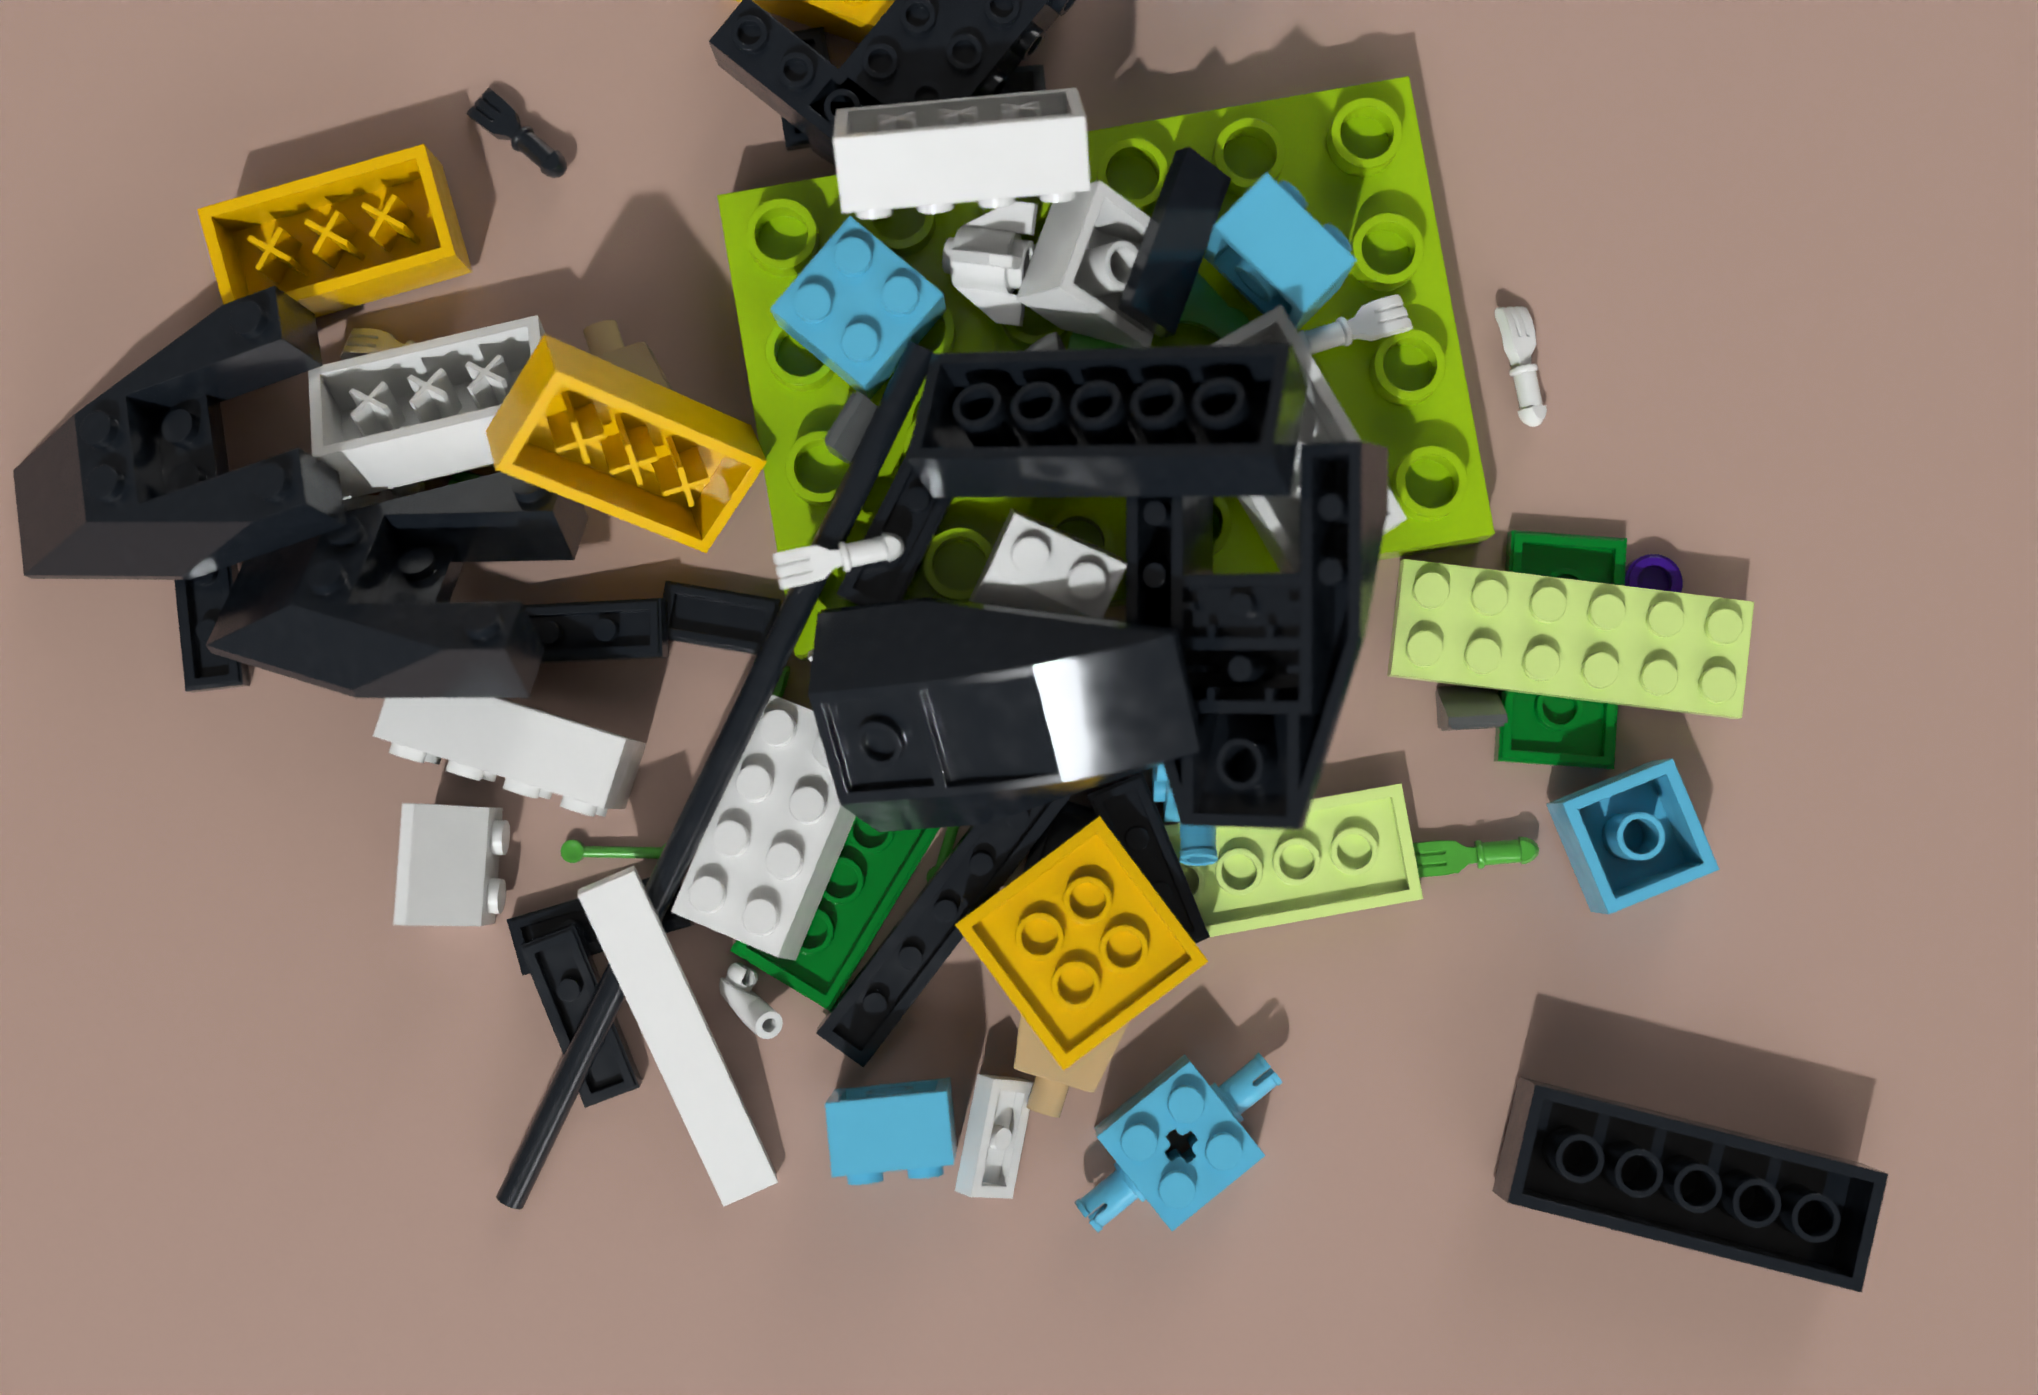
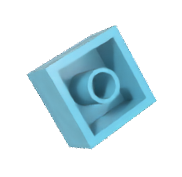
[1204,173,1357,332]
[770,216,946,400]
[1546,758,1720,915]
[825,1077,958,1185]

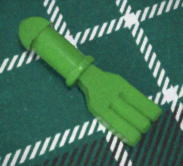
[1413,837,1539,878]

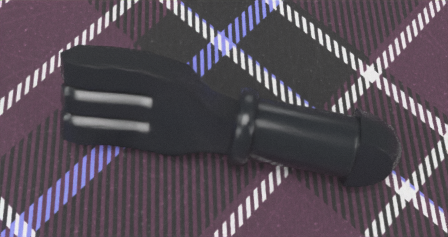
[466,88,567,178]

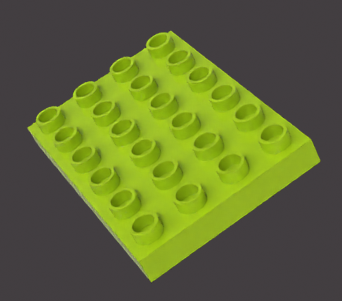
[717,76,1495,661]

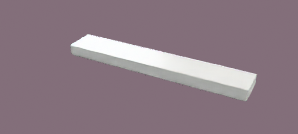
[577,866,778,1206]

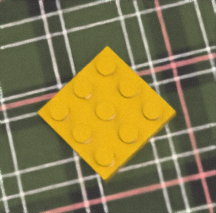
[955,816,1209,1071]

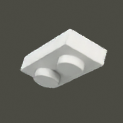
[955,1074,1034,1199]

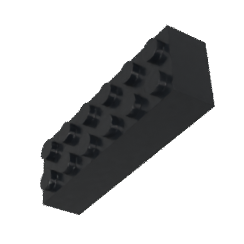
[907,343,1307,498]
[1492,1077,1888,1293]

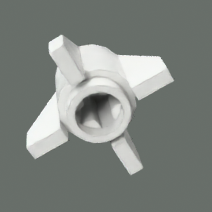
[942,201,1038,326]

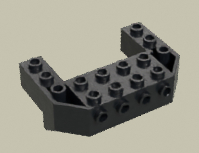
[709,0,1076,166]

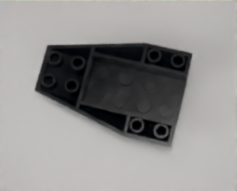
[808,597,1203,832]

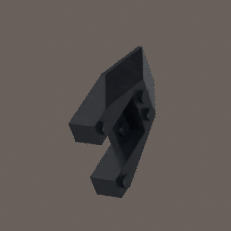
[13,286,347,580]
[1126,441,1388,830]
[206,472,589,698]

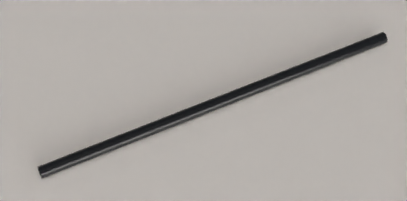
[496,341,935,1209]

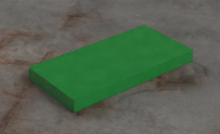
[1494,530,1627,770]
[730,816,940,1011]

